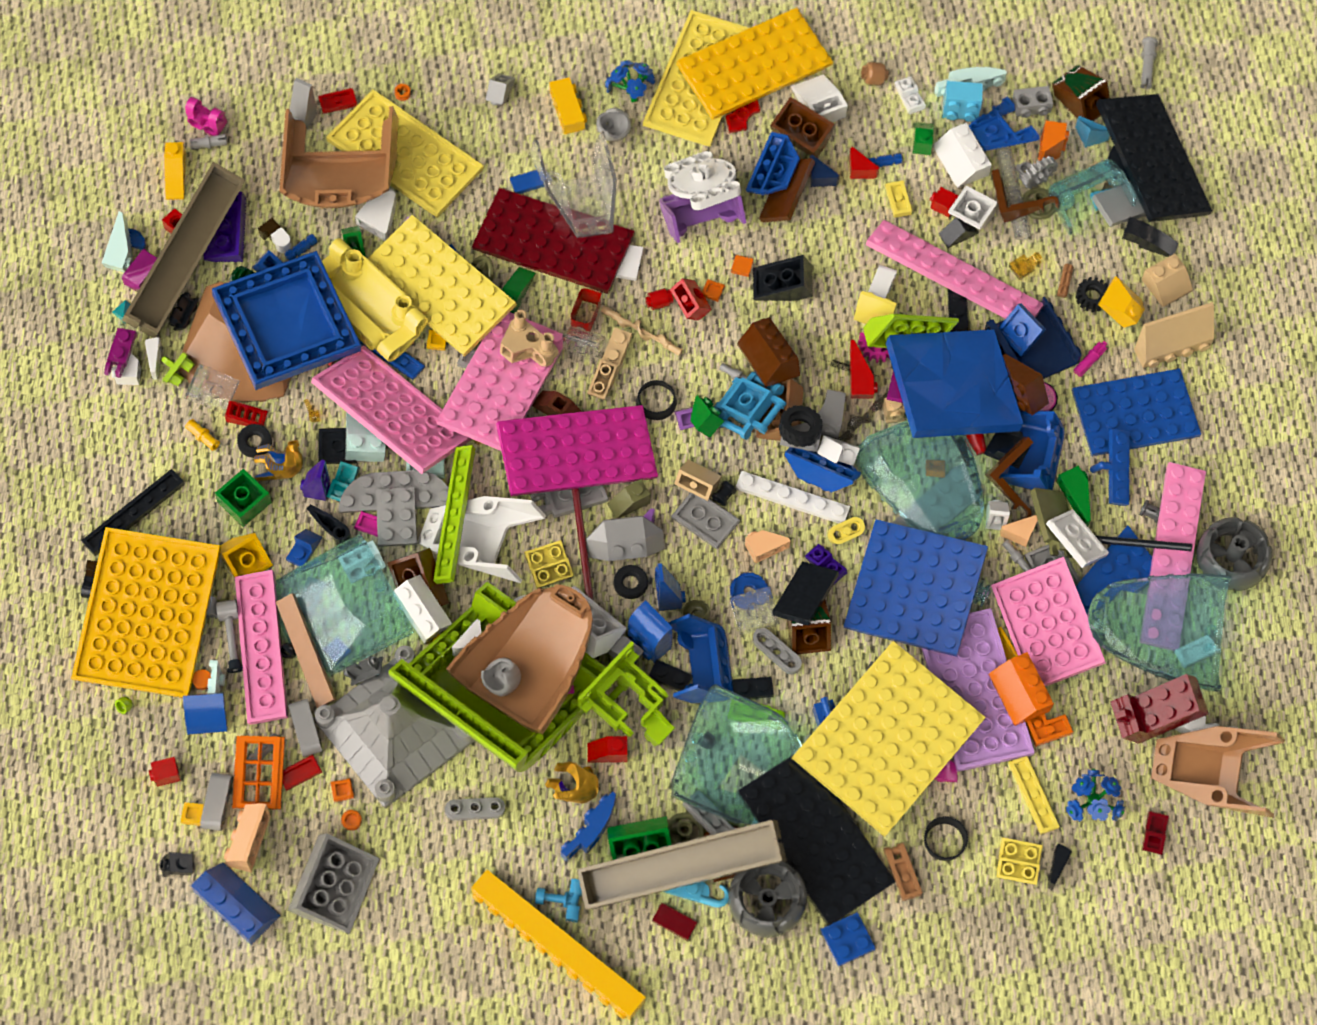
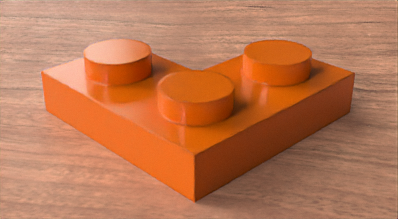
[1026,714,1073,747]

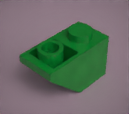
[690,394,724,438]

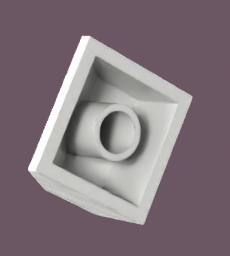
[948,186,998,229]

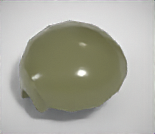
[681,600,710,621]

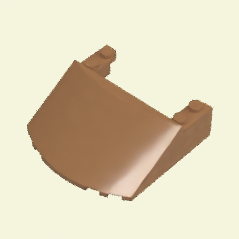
[279,106,399,208]

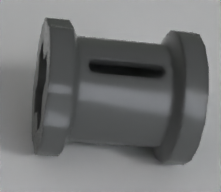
[1139,500,1160,523]

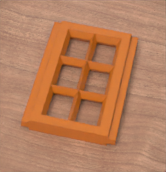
[232,736,285,810]

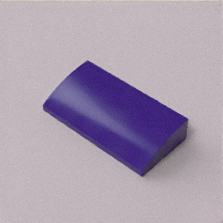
[203,191,247,262]

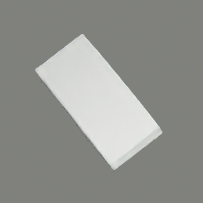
[895,76,925,114]

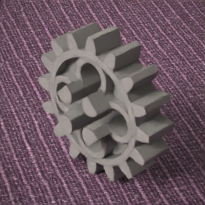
[1021,156,1058,189]

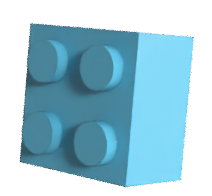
[942,81,983,122]

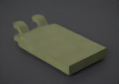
[1030,488,1073,558]

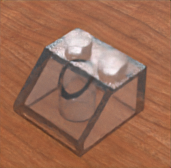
[563,326,606,363]
[184,364,240,415]
[729,586,780,635]

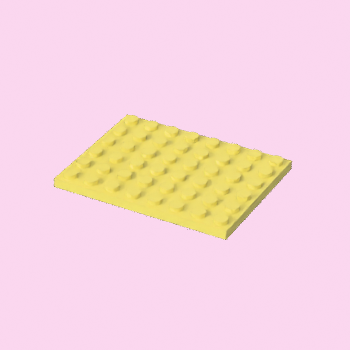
[792,641,986,837]

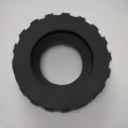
[779,405,823,447]

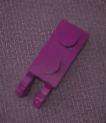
[104,328,137,378]

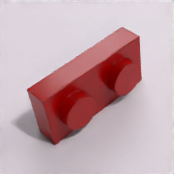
[318,88,357,114]

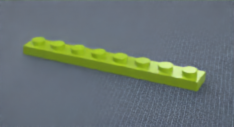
[433,445,476,584]

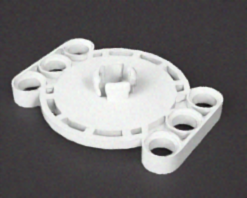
[664,151,741,210]

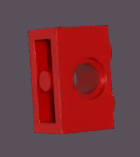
[670,278,712,320]

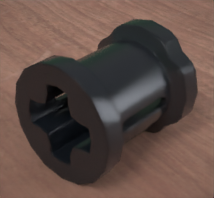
[712,481,737,506]

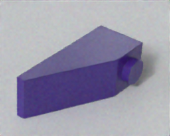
[300,460,331,501]

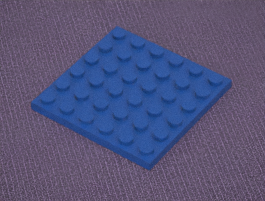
[843,519,988,657]

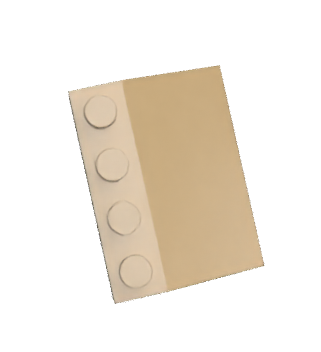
[1134,302,1214,368]

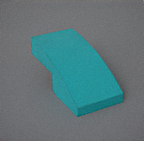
[327,461,360,502]

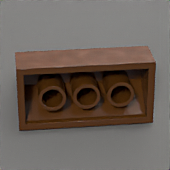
[737,317,800,387]

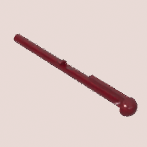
[572,488,594,601]

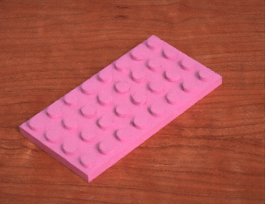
[437,312,568,451]
[311,345,472,474]

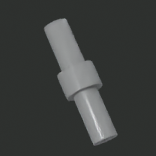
[719,363,747,380]
[1002,540,1032,572]

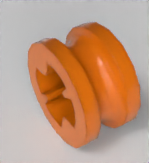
[394,84,411,101]

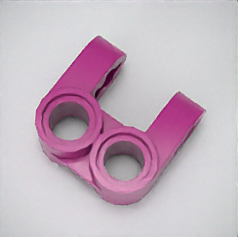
[185,97,228,136]

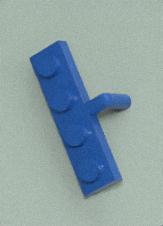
[1090,429,1130,506]

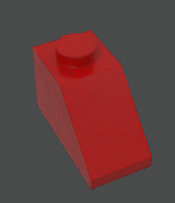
[587,736,628,763]

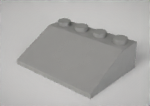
[288,833,380,934]

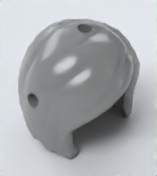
[596,108,631,141]
[481,658,521,697]

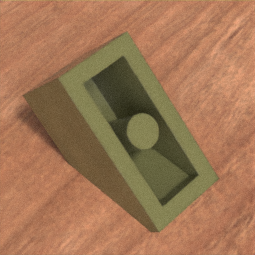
[608,479,650,518]

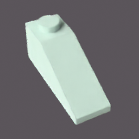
[102,212,133,272]

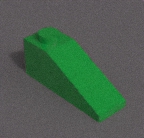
[502,267,536,314]
[1056,465,1091,527]

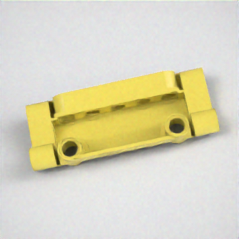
[322,238,428,362]

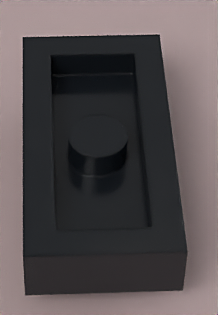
[649,660,692,691]
[732,677,774,700]

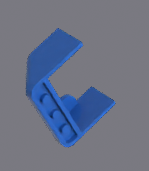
[668,614,734,704]

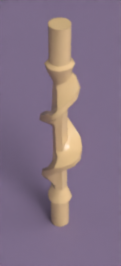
[601,305,683,356]

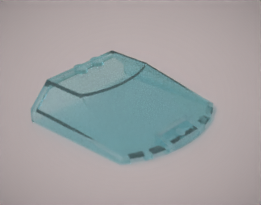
[275,533,414,677]

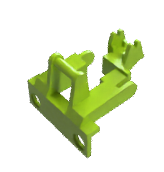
[578,641,675,746]

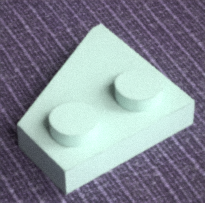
[207,660,225,694]

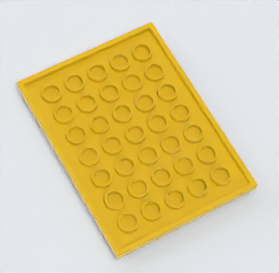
[71,527,221,698]

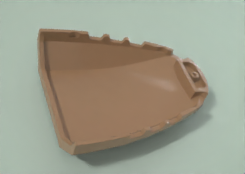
[446,585,593,734]

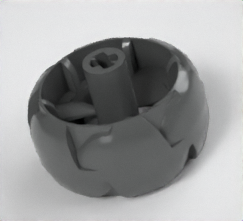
[1196,517,1273,591]
[729,862,807,938]

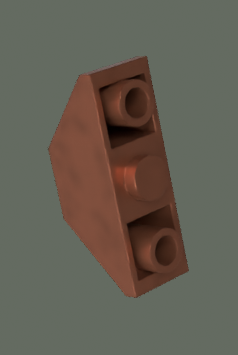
[532,390,582,416]

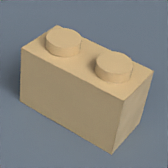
[674,459,722,501]

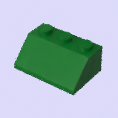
[607,816,673,860]

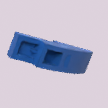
[561,792,616,862]

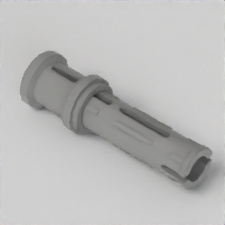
[1140,37,1158,89]

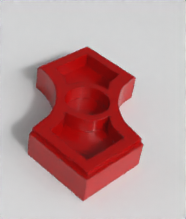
[725,100,760,133]

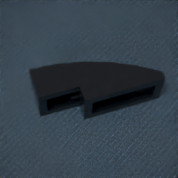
[1122,217,1178,257]

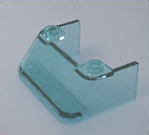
[1049,159,1136,236]

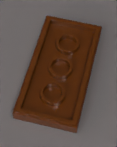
[759,158,815,222]

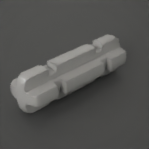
[247,733,278,766]

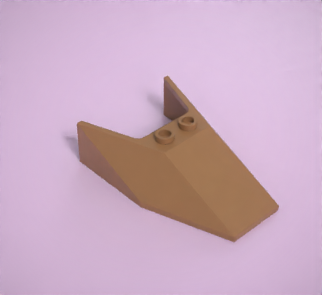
[1151,726,1285,818]

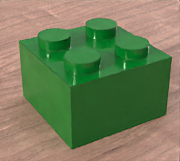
[215,469,272,527]

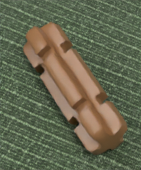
[1057,264,1074,298]

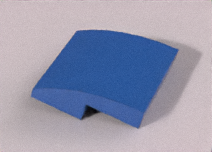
[183,692,228,735]

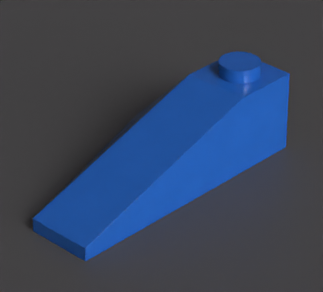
[655,563,686,611]

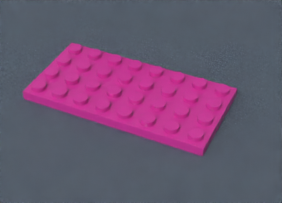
[496,405,658,496]

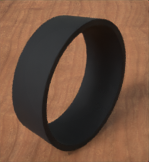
[636,380,677,420]
[924,816,968,861]

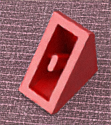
[849,146,879,179]

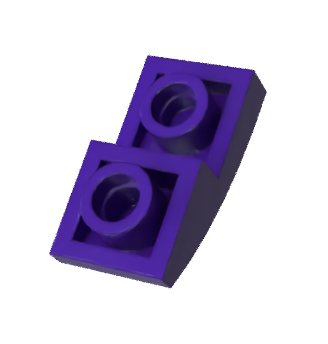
[805,544,847,584]

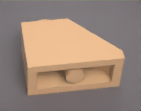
[745,530,790,564]

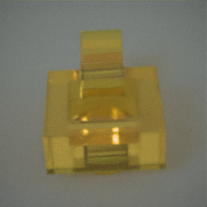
[1009,252,1042,280]

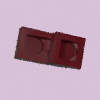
[1142,811,1169,855]

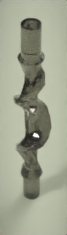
[837,393,888,442]

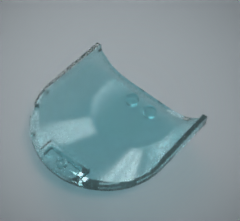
[671,684,802,824]

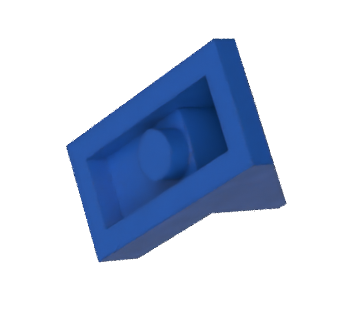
[286,529,323,569]

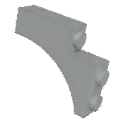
[780,389,846,452]

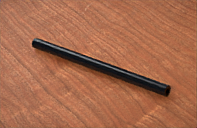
[1095,535,1192,551]

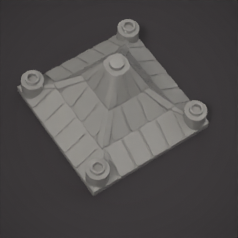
[313,645,475,808]

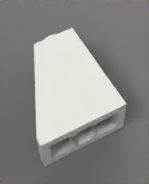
[355,188,397,241]

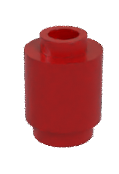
[645,288,674,311]

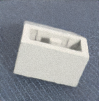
[791,74,848,122]

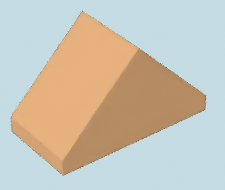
[1000,515,1038,547]

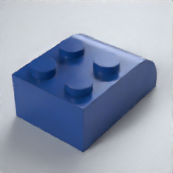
[628,600,673,663]

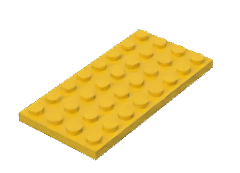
[676,7,833,120]

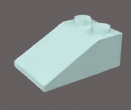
[345,412,385,462]

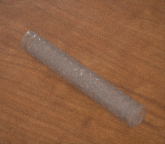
[995,146,1031,240]

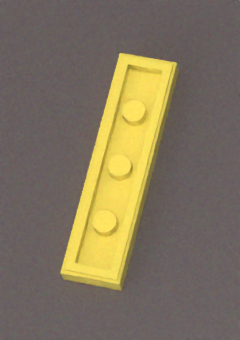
[1008,756,1060,835]

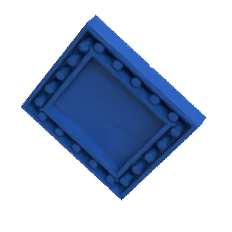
[212,251,361,390]
[886,330,1024,438]

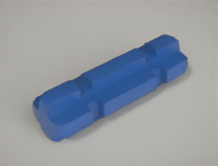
[868,153,902,167]
[285,234,317,261]

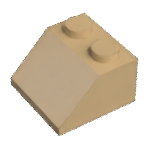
[1142,254,1193,307]

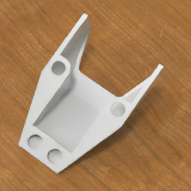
[417,496,546,583]

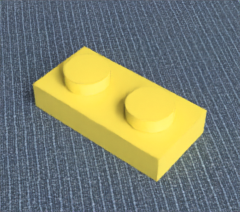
[885,181,912,218]

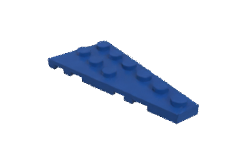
[1076,525,1152,615]

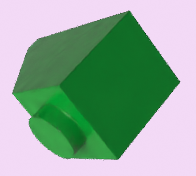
[913,122,934,155]
[341,226,366,257]

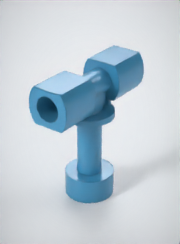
[535,879,582,923]

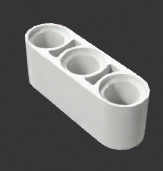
[868,265,897,299]

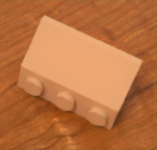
[224,803,271,873]

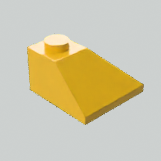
[1098,276,1145,328]
[220,533,273,578]

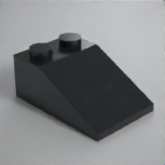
[753,255,813,301]

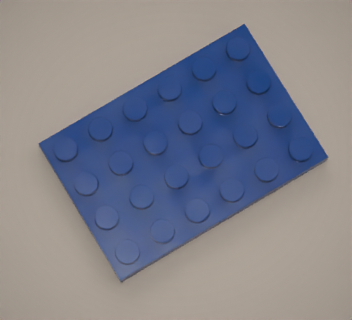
[1071,369,1201,457]

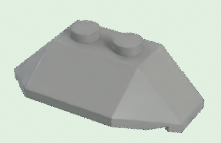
[586,516,665,561]

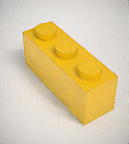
[549,77,587,135]

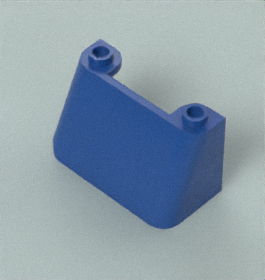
[999,411,1065,490]

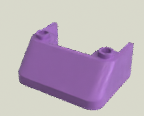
[659,194,746,243]

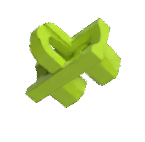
[161,352,195,386]

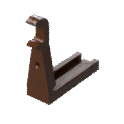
[992,169,1060,223]
[985,437,1034,519]

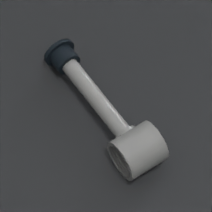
[216,599,243,673]

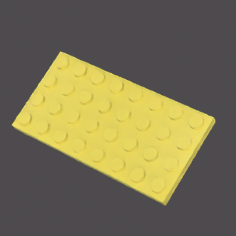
[643,10,749,147]
[326,90,484,218]
[367,215,517,357]

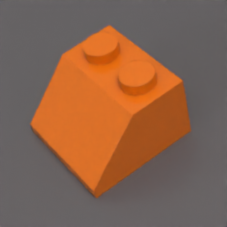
[1038,120,1069,161]

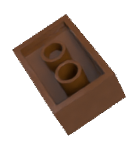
[1003,354,1049,415]

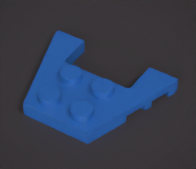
[968,96,1040,151]

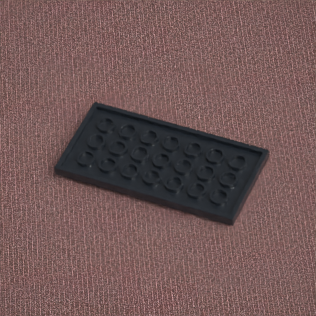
[1096,94,1212,222]
[737,754,896,926]

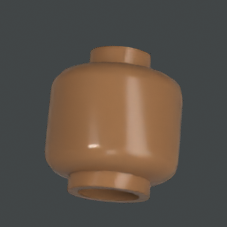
[861,62,889,86]

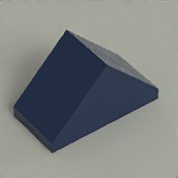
[810,155,840,187]

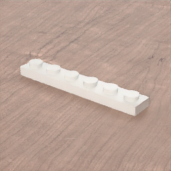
[735,471,850,524]

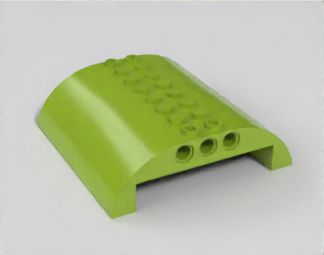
[389,582,606,772]

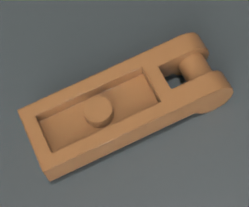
[883,842,922,901]

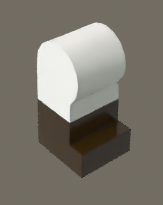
[258,218,292,253]

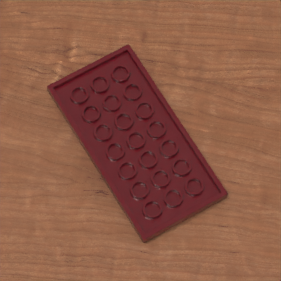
[472,188,635,294]

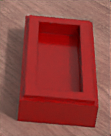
[282,755,322,791]

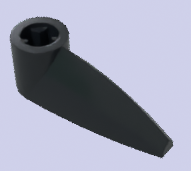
[307,504,352,549]

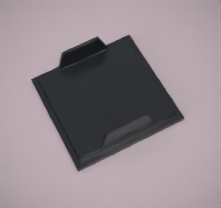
[984,431,1032,469]

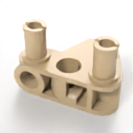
[500,310,559,367]

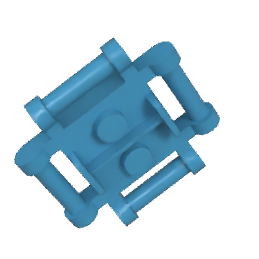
[714,372,787,440]

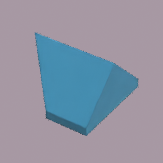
[1075,116,1110,148]

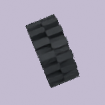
[1075,277,1108,312]

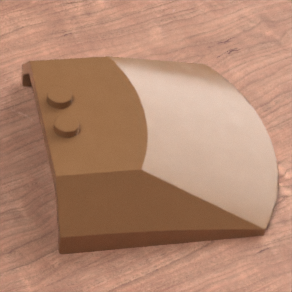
[178,282,291,402]

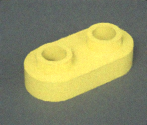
[827,517,865,544]

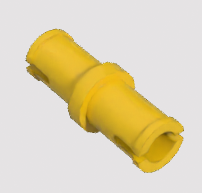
[185,419,220,451]

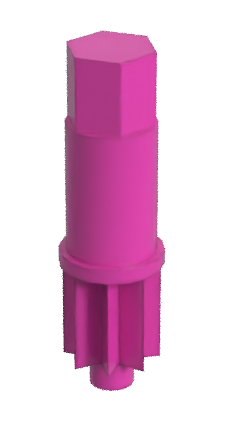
[1073,341,1108,377]

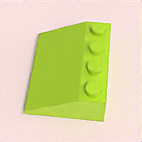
[863,314,959,348]

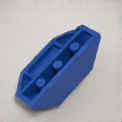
[746,132,800,195]
[785,447,861,493]

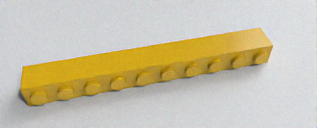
[471,870,646,1020]

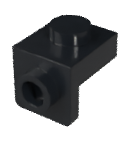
[160,852,193,877]

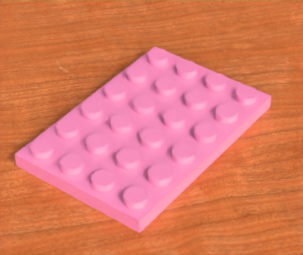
[991,557,1106,687]

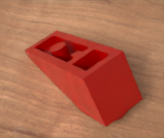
[850,340,878,399]

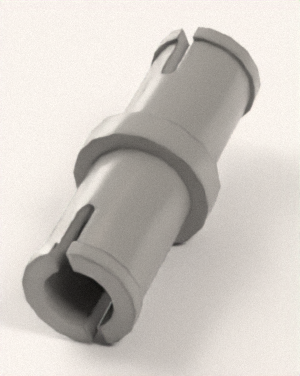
[189,134,228,150]

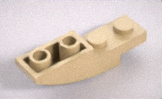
[587,327,632,400]

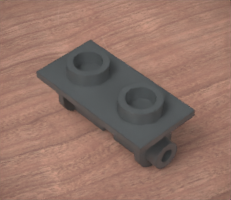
[344,656,383,686]

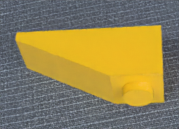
[164,142,186,200]

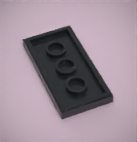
[772,561,839,626]

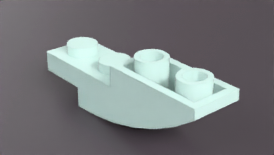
[934,67,1007,97]

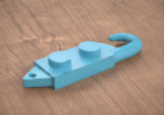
[665,882,729,908]

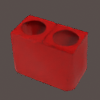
[570,288,602,335]

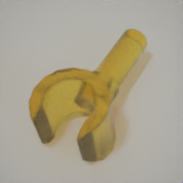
[304,399,320,422]

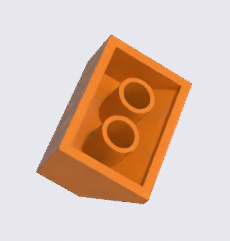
[988,652,1054,726]

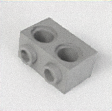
[1012,86,1053,118]

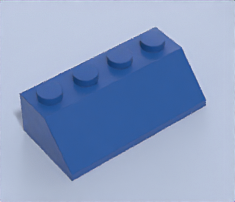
[191,862,280,945]

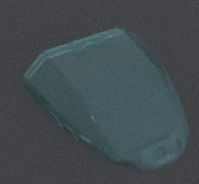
[855,420,984,540]
[1088,573,1231,692]

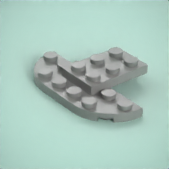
[339,470,449,547]

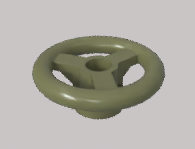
[1021,188,1057,220]
[471,255,494,282]
[668,813,705,845]

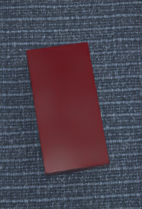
[652,903,698,941]

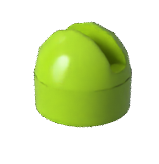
[115,696,133,714]

